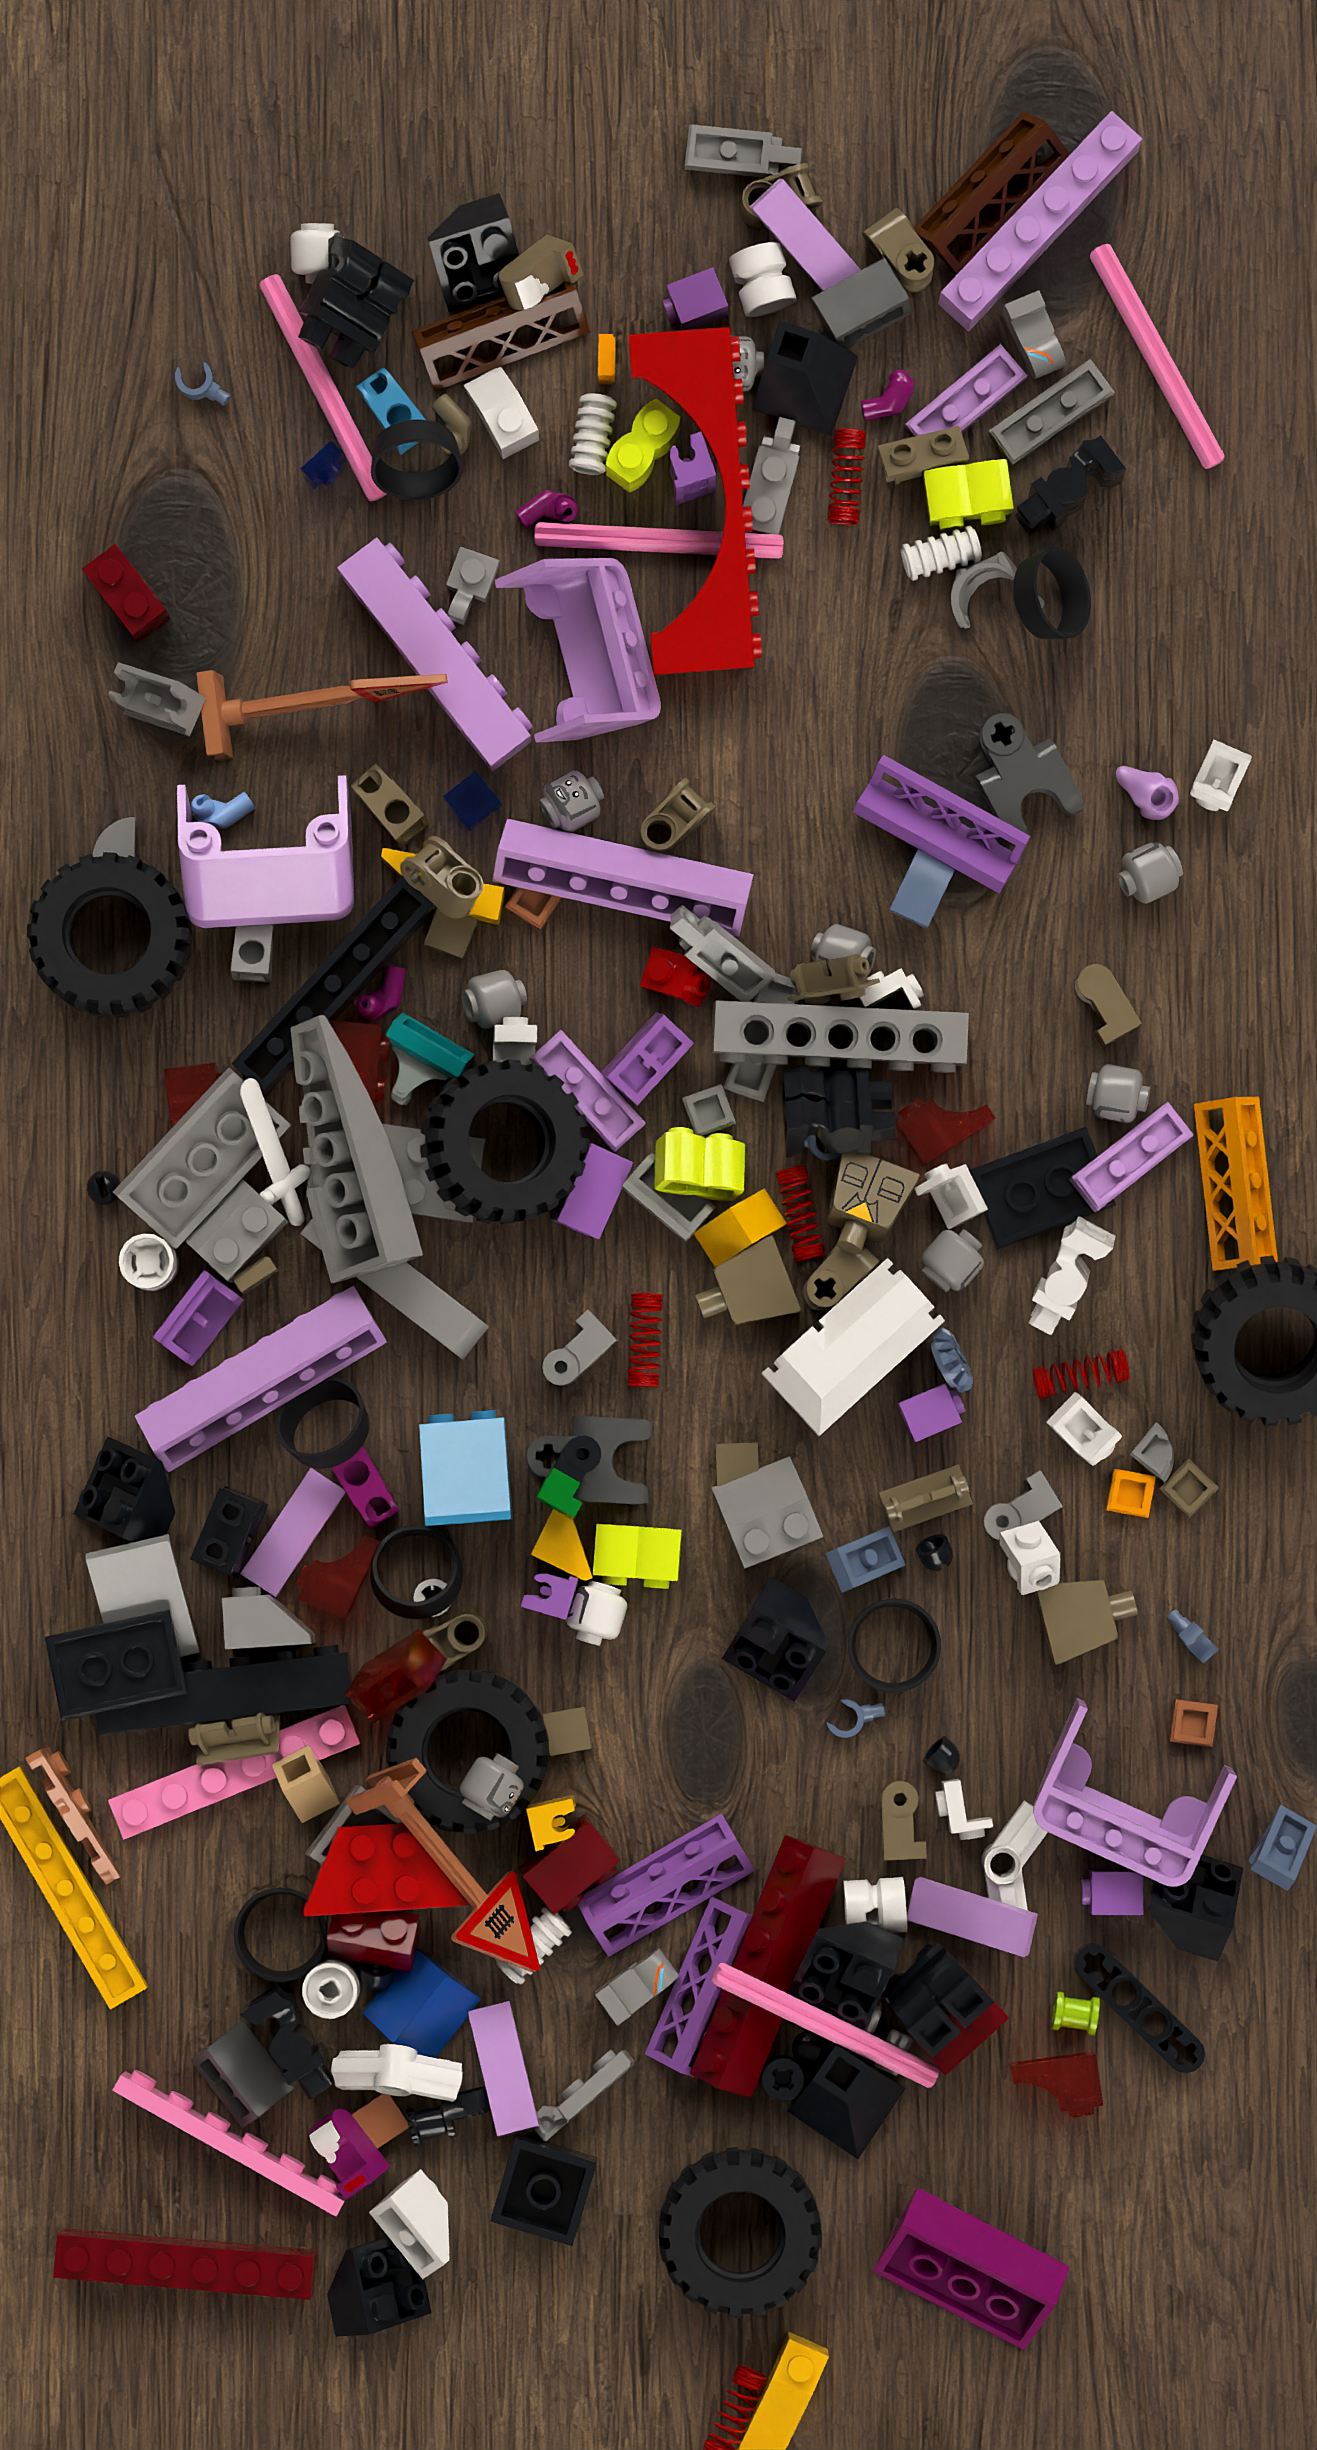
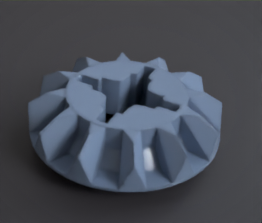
[931,1327,973,1393]

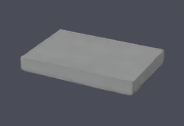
[86,1534,200,1657]

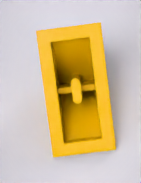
[694,1188,787,1268]
[531,1509,593,1581]

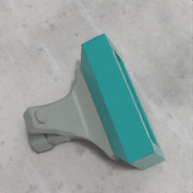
[386,1012,475,1105]

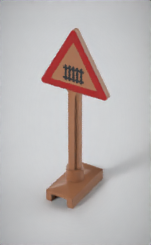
[196,670,448,761]
[346,1758,540,1973]

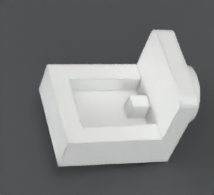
[1190,739,1252,811]
[856,968,924,1010]
[493,1017,537,1065]
[914,1163,988,1230]
[1046,1392,1122,1466]
[1000,1521,1060,1595]
[935,1778,993,1840]

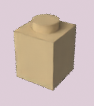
[272,1745,340,1823]

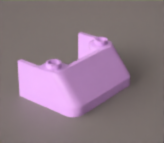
[494,558,661,743]
[177,776,354,928]
[1033,1698,1237,1887]

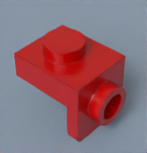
[639,947,711,1007]

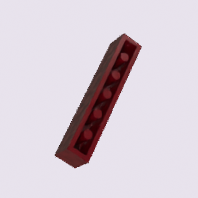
[690,1835,846,2098]
[53,2228,317,2300]

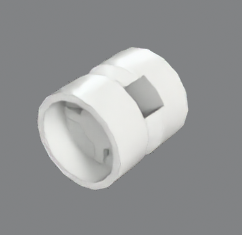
[729,242,797,317]
[119,1233,179,1291]
[843,1877,907,1933]
[302,1959,361,2019]

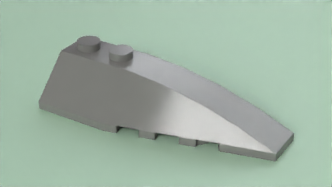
[291,1015,423,1283]

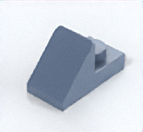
[825,1526,905,1592]
[1249,1804,1317,1891]

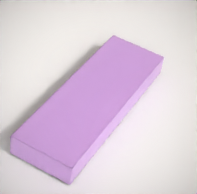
[750,178,861,291]
[905,344,1028,437]
[529,1030,646,1152]
[1069,1102,1193,1213]
[240,1468,346,1597]
[907,1877,1038,1957]
[468,2001,540,2138]

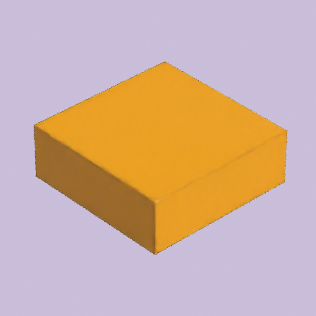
[598,334,616,385]
[1106,1469,1156,1518]

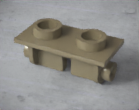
[878,426,969,485]
[787,954,880,1005]
[879,1464,973,1532]
[189,1712,280,1766]

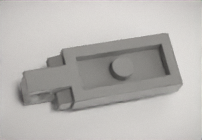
[685,125,803,178]
[743,417,800,535]
[670,905,775,1002]
[534,2050,635,2141]

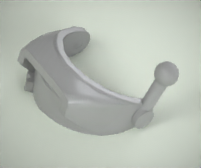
[951,552,1044,629]

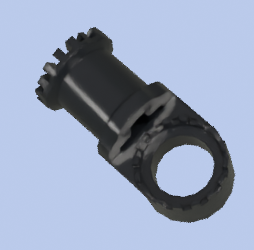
[406,2087,491,2147]

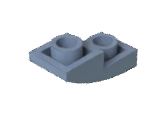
[889,849,955,929]

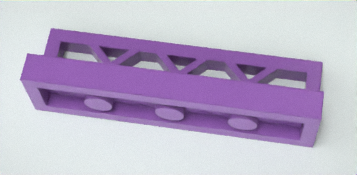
[853,755,1031,894]
[578,1813,755,1957]
[645,1897,753,2078]

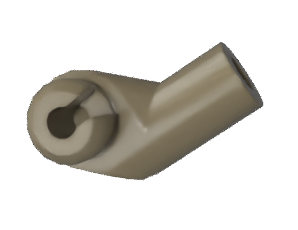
[431,393,472,455]

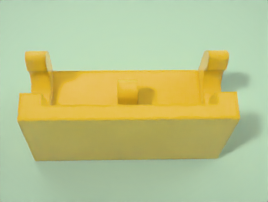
[526,1795,576,1851]

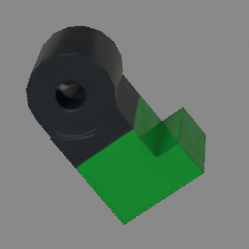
[535,1435,601,1519]

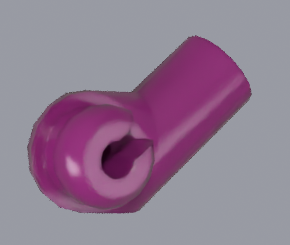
[860,369,914,421]
[514,490,578,529]
[357,966,406,1020]

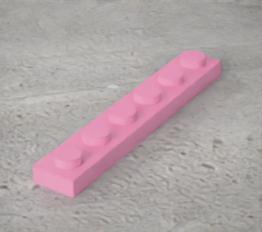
[108,1704,361,1840]
[112,2070,345,2216]

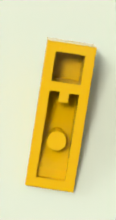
[737,2331,829,2450]

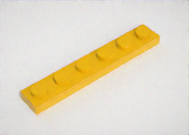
[0,1766,149,2010]

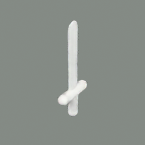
[240,1078,310,1226]

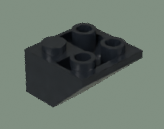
[427,193,519,312]
[752,320,858,436]
[73,1436,176,1542]
[722,1576,829,1702]
[1148,1855,1243,1962]
[787,1921,905,2030]
[787,2042,906,2159]
[327,2236,432,2337]

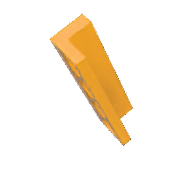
[1194,1097,1278,1271]

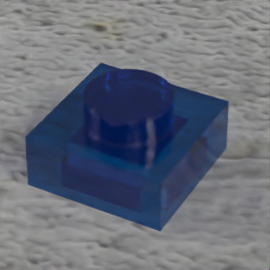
[300,441,345,489]
[443,770,502,831]

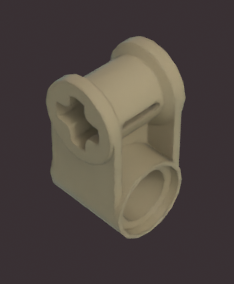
[740,163,823,228]
[862,208,934,292]
[639,777,716,855]
[400,836,484,919]
[803,1245,880,1312]
[404,1613,488,1680]

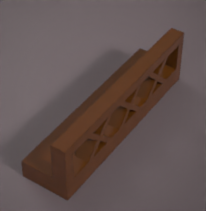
[914,111,1070,275]
[411,281,590,391]

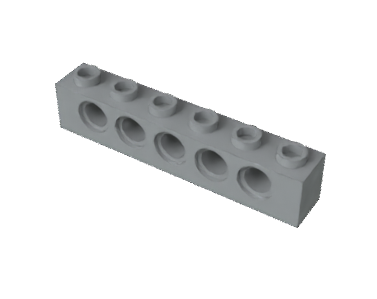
[711,1000,969,1073]

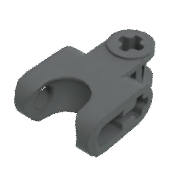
[975,713,1084,846]
[526,1416,654,1505]

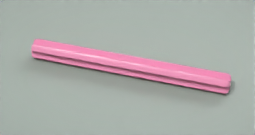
[1090,243,1224,469]
[260,274,386,502]
[534,522,784,559]
[712,1963,940,2088]

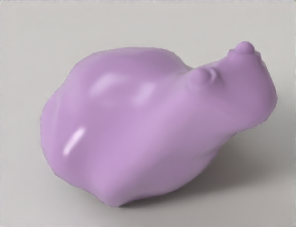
[1116,766,1179,820]

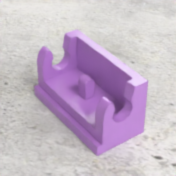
[670,432,716,505]
[601,1012,694,1105]
[550,1143,633,1240]
[153,1270,244,1367]
[521,1573,579,1620]

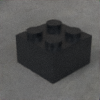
[490,2133,598,2246]

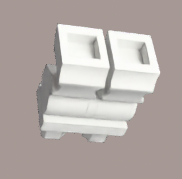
[1029,1216,1116,1335]

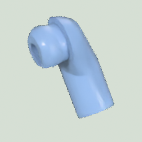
[191,791,256,829]

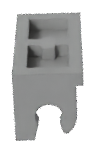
[108,662,206,736]
[622,1153,716,1243]

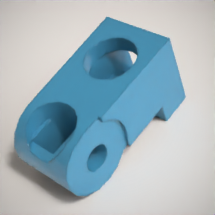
[356,367,426,455]

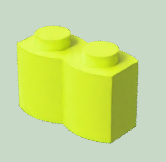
[606,399,680,493]
[923,459,1014,531]
[654,1127,745,1201]
[593,1524,682,1589]

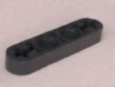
[1073,1943,1205,2073]

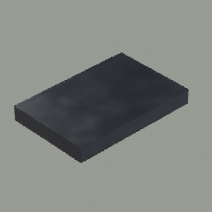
[969,1127,1116,1250]
[45,1610,188,1721]

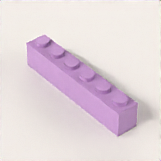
[938,111,1142,332]
[337,537,533,772]
[492,819,754,937]
[135,1285,387,1473]

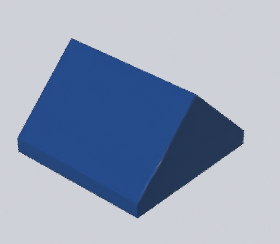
[362,1947,482,2058]

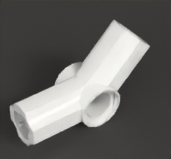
[981,1800,1048,1911]
[331,2044,463,2102]

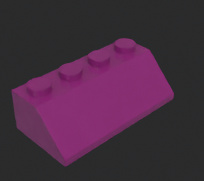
[873,2188,1070,2350]

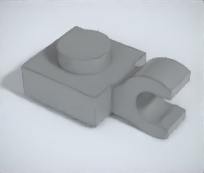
[446,546,500,626]

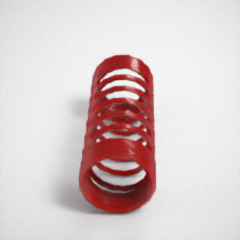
[827,428,867,525]
[775,1165,826,1263]
[627,1293,663,1387]
[1032,1348,1130,1400]
[702,2365,768,2450]

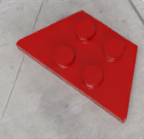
[302,1823,469,1917]

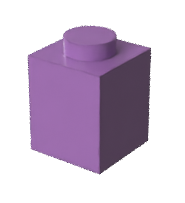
[661,267,728,331]
[897,1383,965,1443]
[1081,1869,1143,1915]

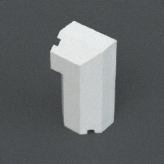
[762,1258,945,1437]

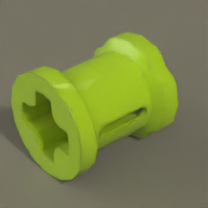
[1051,1991,1100,2036]

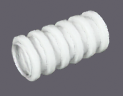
[569,393,617,475]
[901,526,982,581]
[495,1906,572,1984]

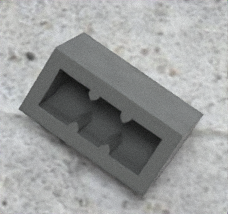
[812,258,911,349]
[191,2020,294,2128]

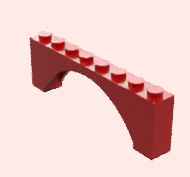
[628,327,762,675]

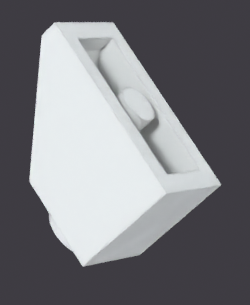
[464,366,540,459]
[369,2169,449,2279]

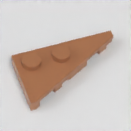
[25,1747,121,1885]

